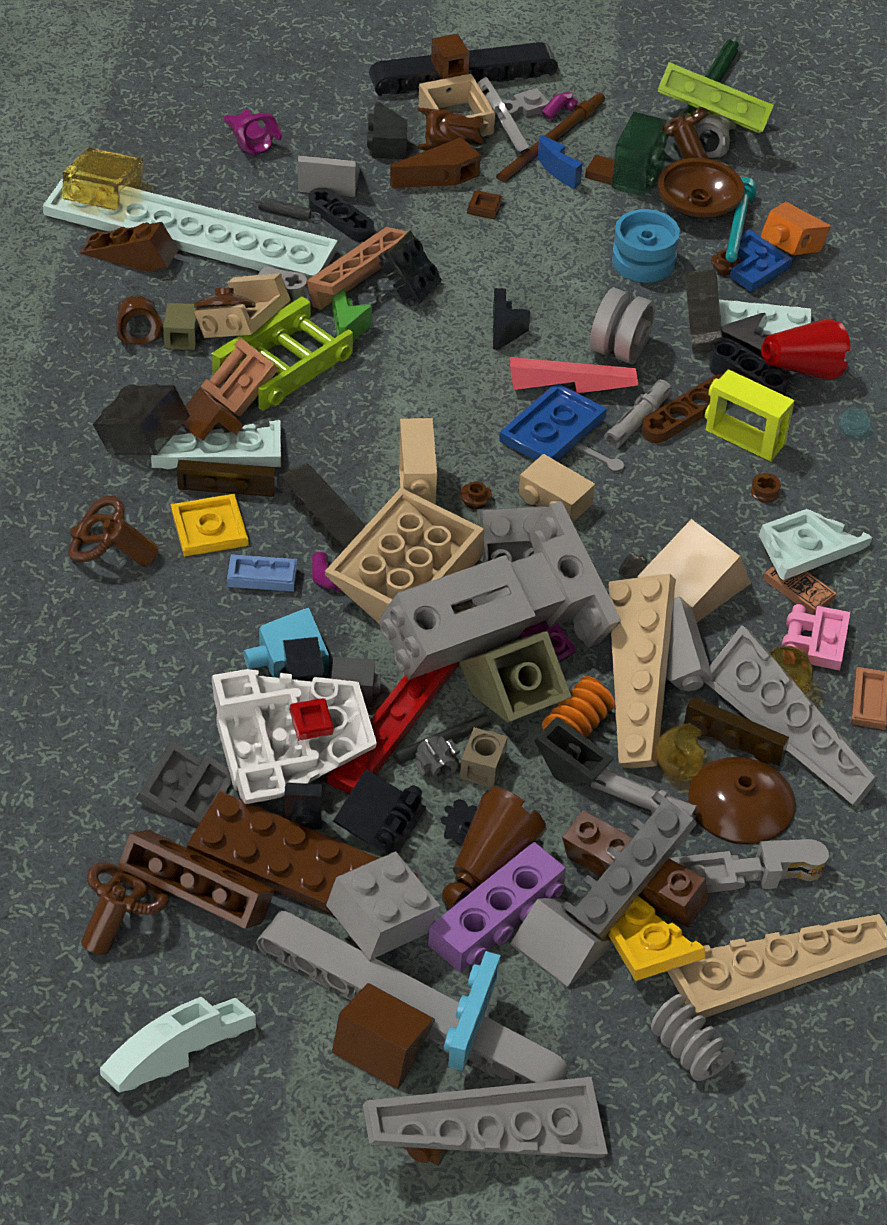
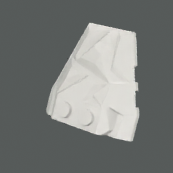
[212,669,377,804]

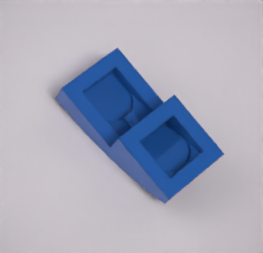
[538,135,583,189]

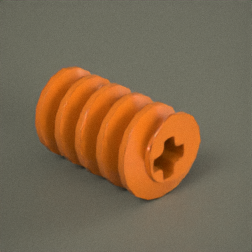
[542,676,615,737]

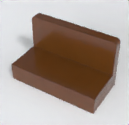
[178,387,244,441]

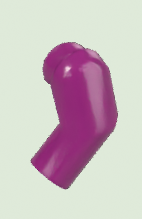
[541,91,578,120]
[312,552,341,591]

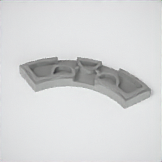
[477,77,529,152]

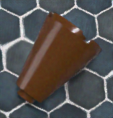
[453,787,547,890]

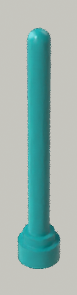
[726,177,757,262]

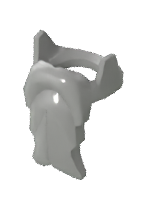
[694,114,736,158]

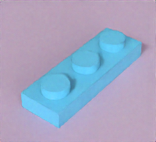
[444,951,500,1071]

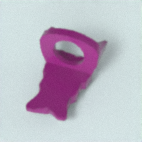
[224,109,282,155]

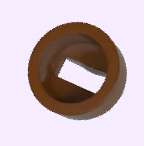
[442,882,473,910]

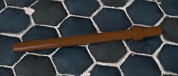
[496,92,605,183]

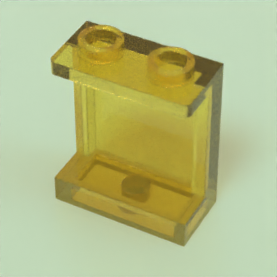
[62,147,143,210]

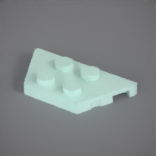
[759,509,872,580]

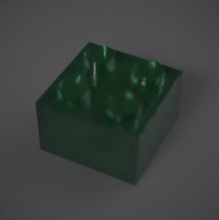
[611,112,669,196]

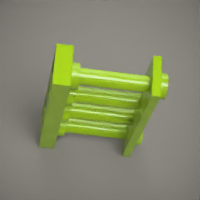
[658,62,774,133]
[212,296,353,411]

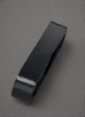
[308,188,374,242]

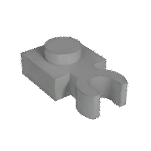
[503,88,549,119]

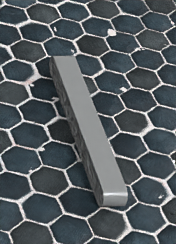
[256,911,569,1085]

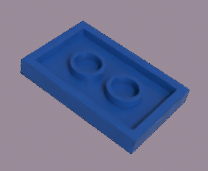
[499,384,607,461]

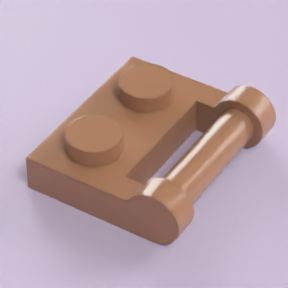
[201,338,279,417]

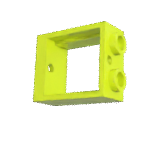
[704,369,795,462]

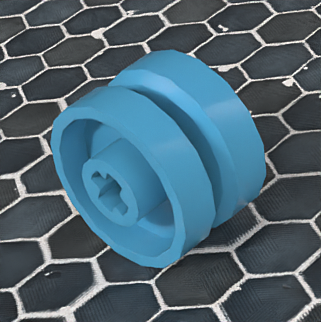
[612,209,680,283]

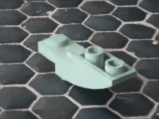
[100,997,256,1093]

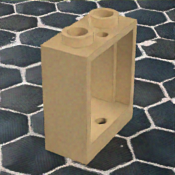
[419,74,495,137]
[399,418,437,505]

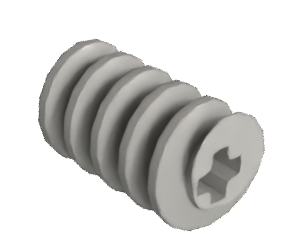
[651,994,735,1081]

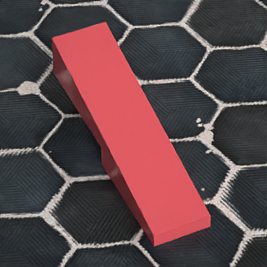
[510,357,638,393]

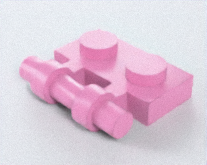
[782,604,850,671]

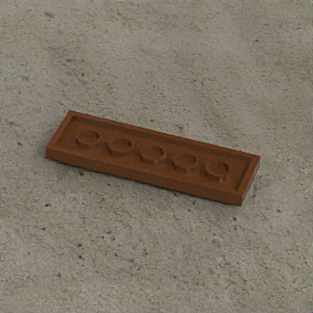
[187,791,419,915]

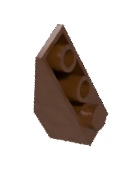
[390,137,481,188]
[80,222,178,271]

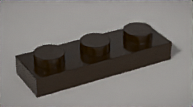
[177,460,276,497]
[683,696,789,766]

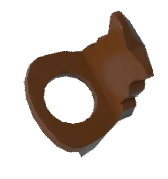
[417,108,483,151]
[116,295,163,344]

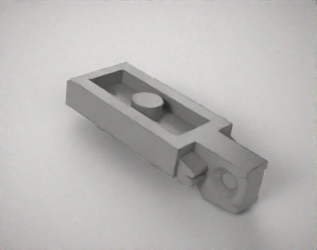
[670,851,762,893]

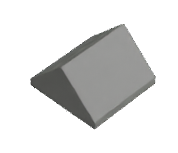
[298,156,360,197]
[510,898,613,989]

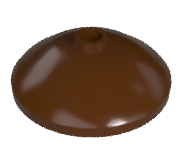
[657,158,744,219]
[688,757,795,844]

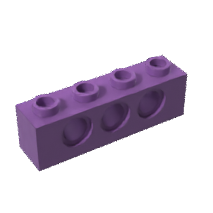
[428,842,566,973]

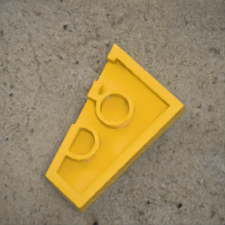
[607,896,705,981]

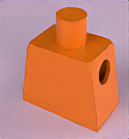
[761,202,831,255]

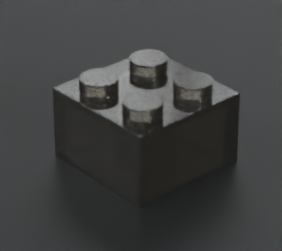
[92,384,190,455]

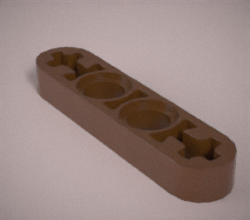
[641,374,730,443]

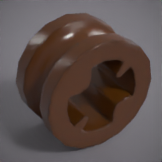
[751,473,781,503]

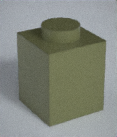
[163,303,199,350]

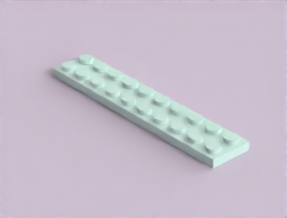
[43,171,338,280]

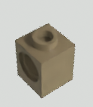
[460,727,508,788]

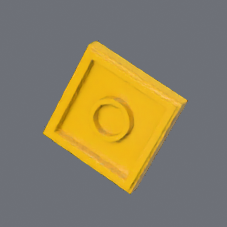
[171,494,249,557]

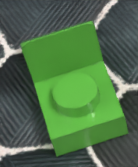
[332,288,372,341]

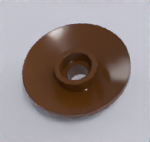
[194,288,256,308]

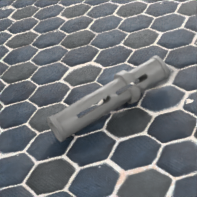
[604,379,673,449]
[591,769,698,820]

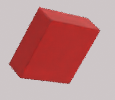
[289,698,334,741]

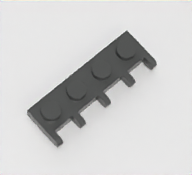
[561,792,697,939]

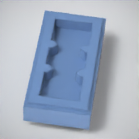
[227,554,297,592]

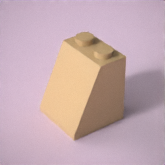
[637,519,751,623]

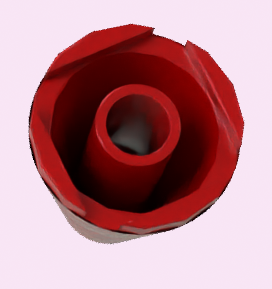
[761,319,851,380]

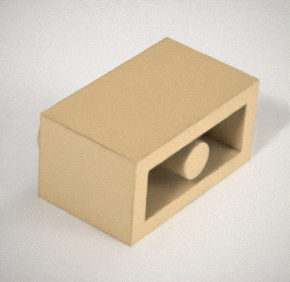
[518,454,595,523]

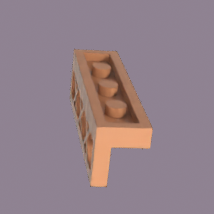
[306,227,407,309]

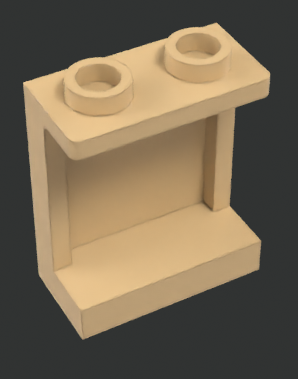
[194,273,291,338]

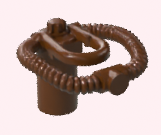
[650,107,709,159]
[68,496,158,566]
[81,862,169,955]

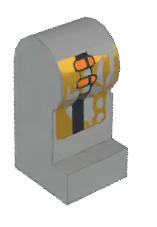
[755,839,829,890]

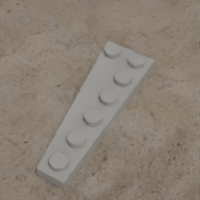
[705,625,879,806]
[363,1077,608,1158]

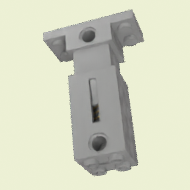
[379,501,621,680]

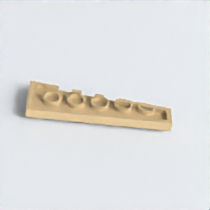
[609,573,676,768]
[667,914,887,1018]

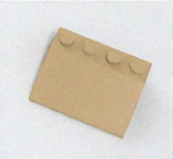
[325,488,484,624]

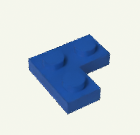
[730,229,793,292]

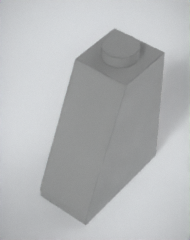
[666,596,713,691]

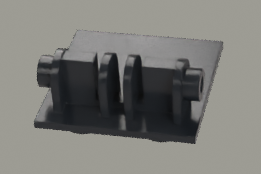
[378,230,442,307]
[332,769,426,855]

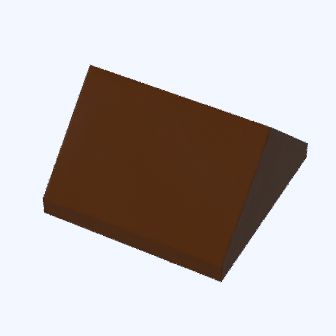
[332,983,436,1089]

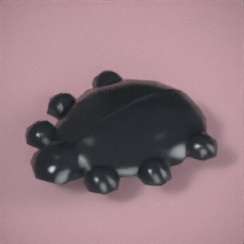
[440,799,477,845]

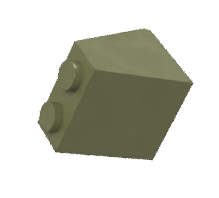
[459,631,571,722]

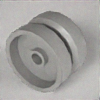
[589,287,656,365]

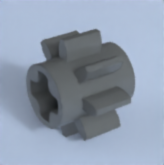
[415,736,460,780]

